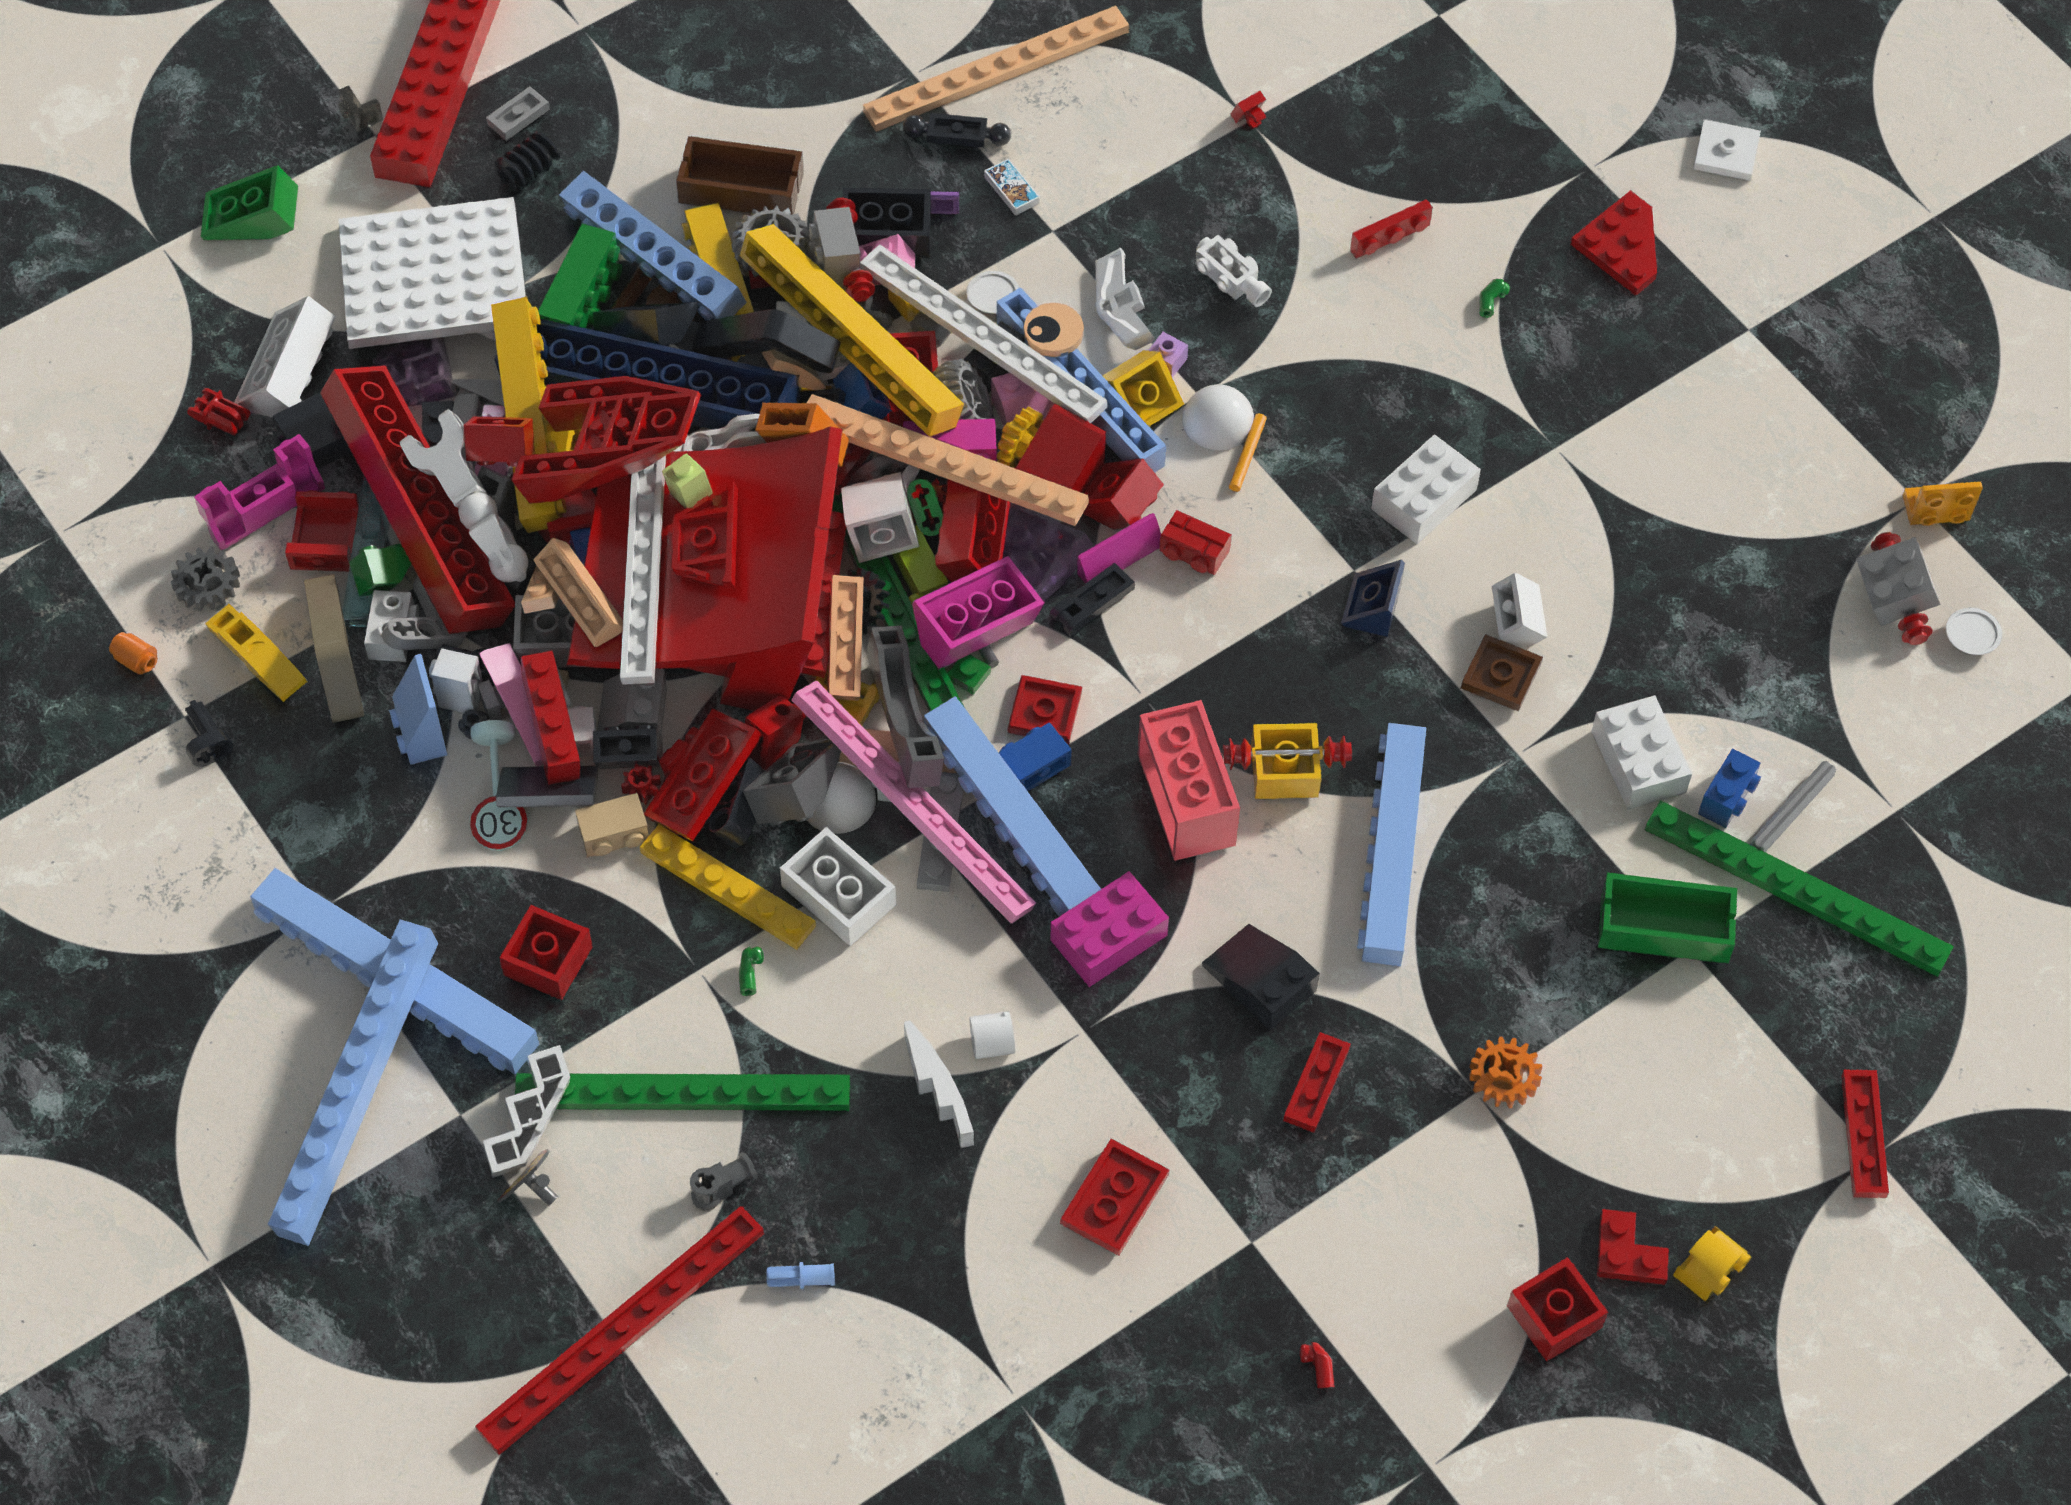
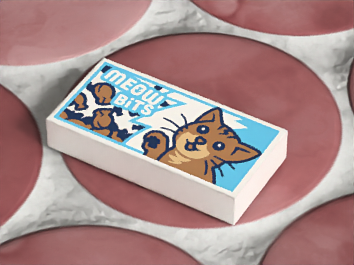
[984,158,1040,216]

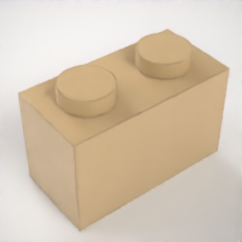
[575,793,649,858]

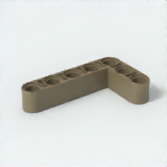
[304,574,364,723]

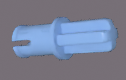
[766,1262,835,1289]

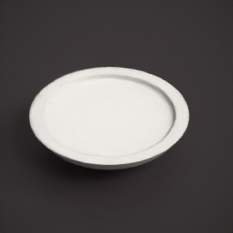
[967,271,1019,314]
[1946,608,2002,655]

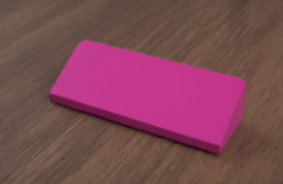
[1077,513,1161,583]

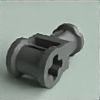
[690,1152,758,1210]

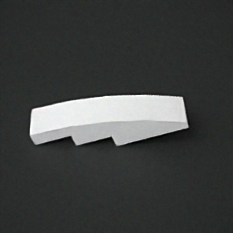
[904,1021,974,1148]

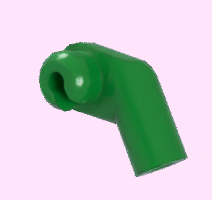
[1479,278,1510,318]
[739,946,764,996]

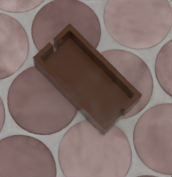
[676,136,804,215]

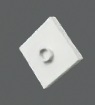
[1693,119,1761,181]

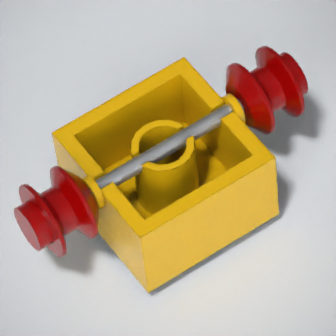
[1222,723,1352,799]

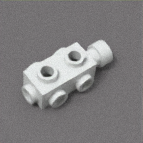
[1195,235,1272,307]

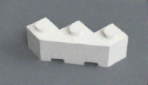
[483,1045,570,1177]

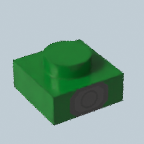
[947,654,991,695]

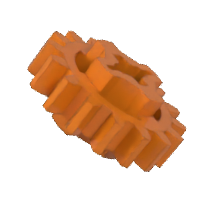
[1469,1037,1542,1109]

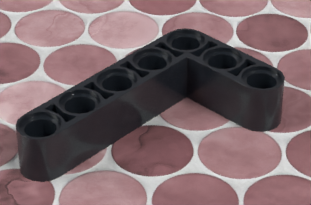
[691,309,841,373]

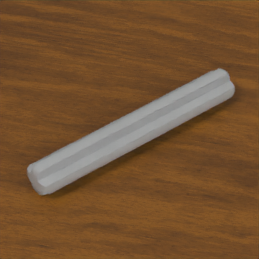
[1750,761,1836,852]

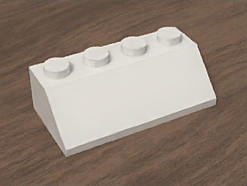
[234,296,336,417]

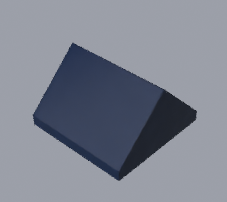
[1341,559,1405,637]

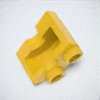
[1673,1226,1751,1301]

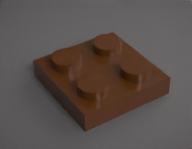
[1460,634,1543,712]

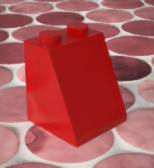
[1015,404,1106,493]

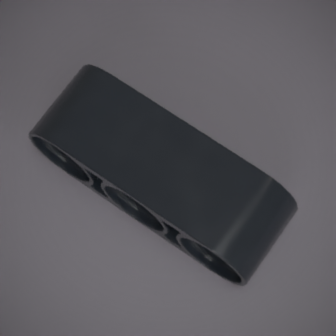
[708,756,765,848]

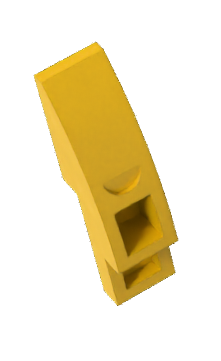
[205,604,308,702]

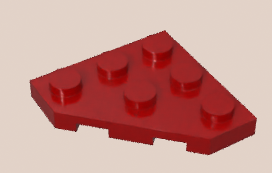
[1571,190,1657,296]

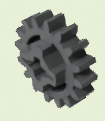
[171,547,240,611]

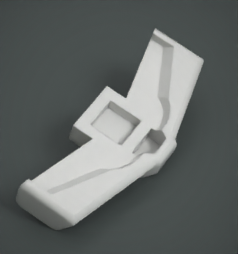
[1095,248,1155,350]

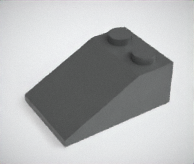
[743,739,841,825]

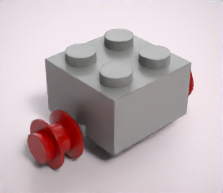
[807,198,875,302]
[1856,532,1941,645]

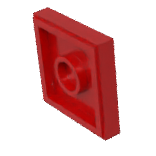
[1008,675,1083,745]

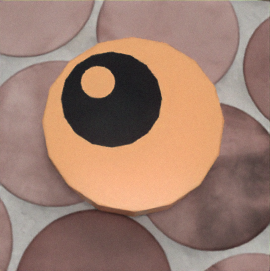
[1024,302,1084,357]

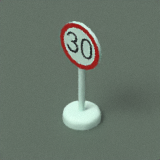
[470,720,528,851]

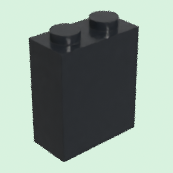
[272,393,352,469]

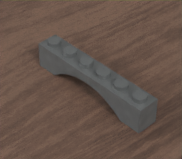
[867,626,944,788]

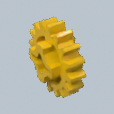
[996,406,1044,468]

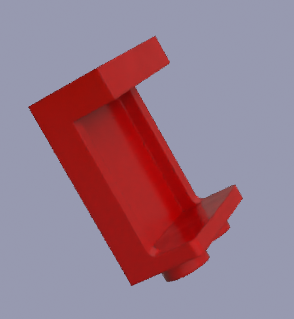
[285,490,361,572]

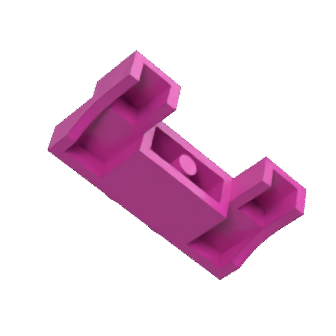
[194,434,325,550]

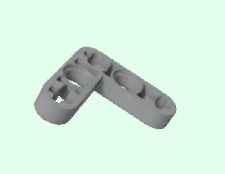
[382,576,468,650]

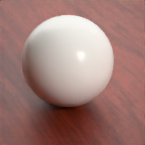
[1182,384,1254,450]
[807,762,876,834]

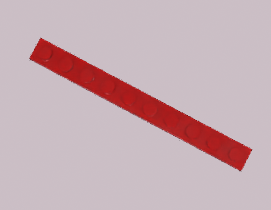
[475,1206,764,1455]

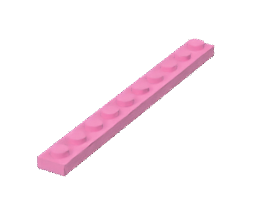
[792,681,1036,924]

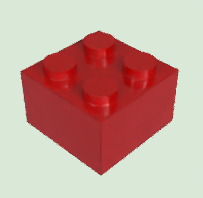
[499,905,593,1000]
[1507,1257,1608,1362]

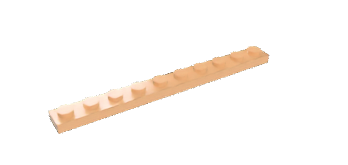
[863,6,1129,132]
[807,394,1089,526]

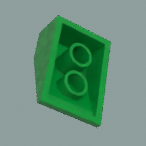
[200,165,298,240]

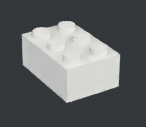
[1371,434,1481,544]
[1591,696,1692,809]
[780,827,896,946]

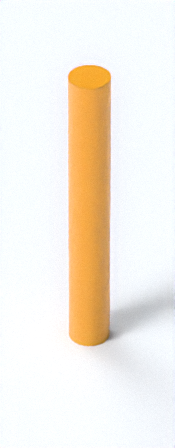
[1229,413,1267,492]

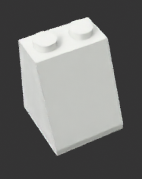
[841,472,919,563]

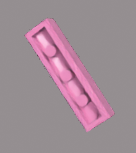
[479,643,543,767]

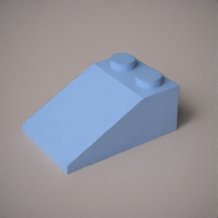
[389,654,447,765]

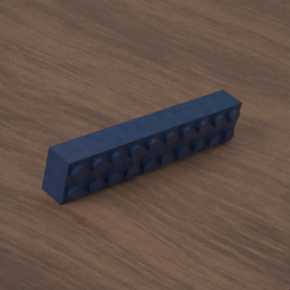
[494,319,801,431]

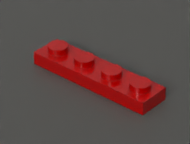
[1841,1069,1889,1198]

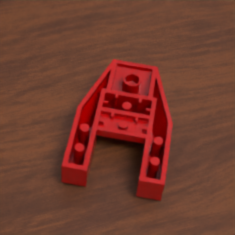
[512,376,701,504]

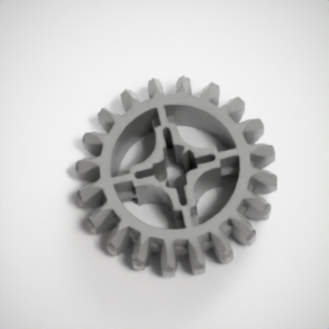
[732,206,811,277]
[932,358,994,420]

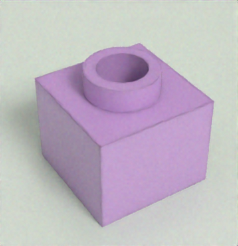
[1148,332,1188,378]

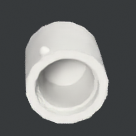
[969,1011,1015,1059]

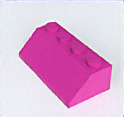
[912,556,1045,669]

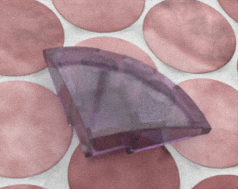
[373,337,455,406]
[1002,502,1093,601]

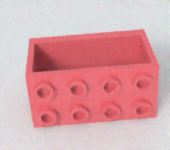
[1137,700,1240,861]

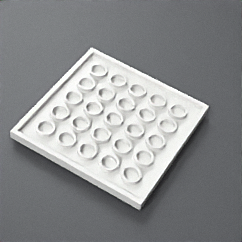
[339,197,526,349]

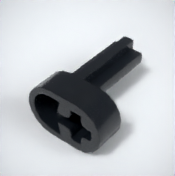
[185,700,233,767]

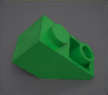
[349,544,411,596]

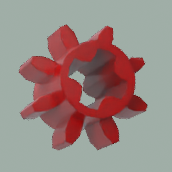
[621,764,661,805]

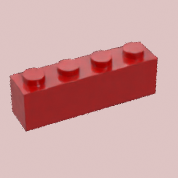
[521,651,580,785]

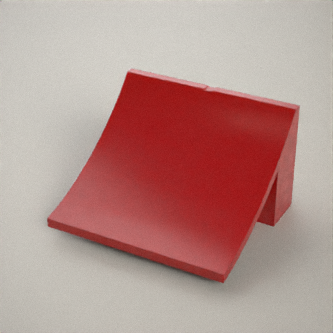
[567,426,846,711]

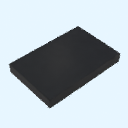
[496,766,598,807]

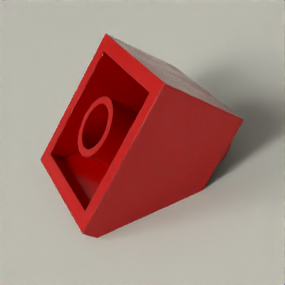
[1083,458,1164,530]

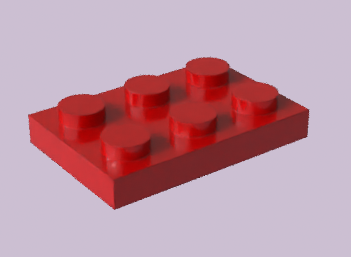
[1060,1138,1170,1256]

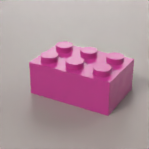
[1050,871,1169,987]

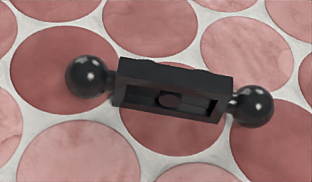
[903,113,1011,148]

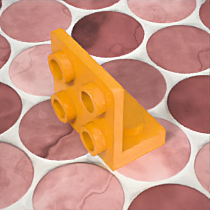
[1902,482,1983,526]

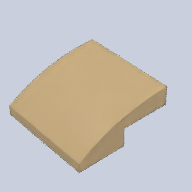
[761,350,826,390]

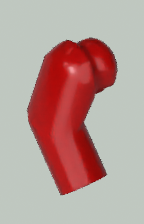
[1299,1342,1334,1388]

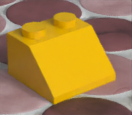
[1103,350,1185,426]

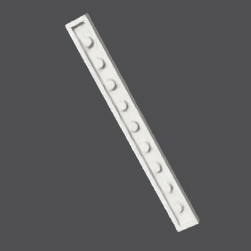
[860,244,1107,423]
[620,456,666,685]

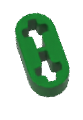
[906,479,943,536]

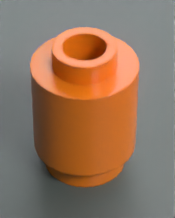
[109,632,158,675]

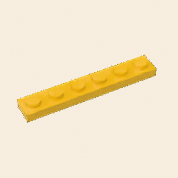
[640,824,816,950]

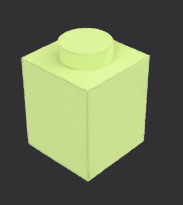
[662,453,713,508]

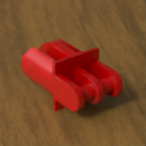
[187,388,251,436]

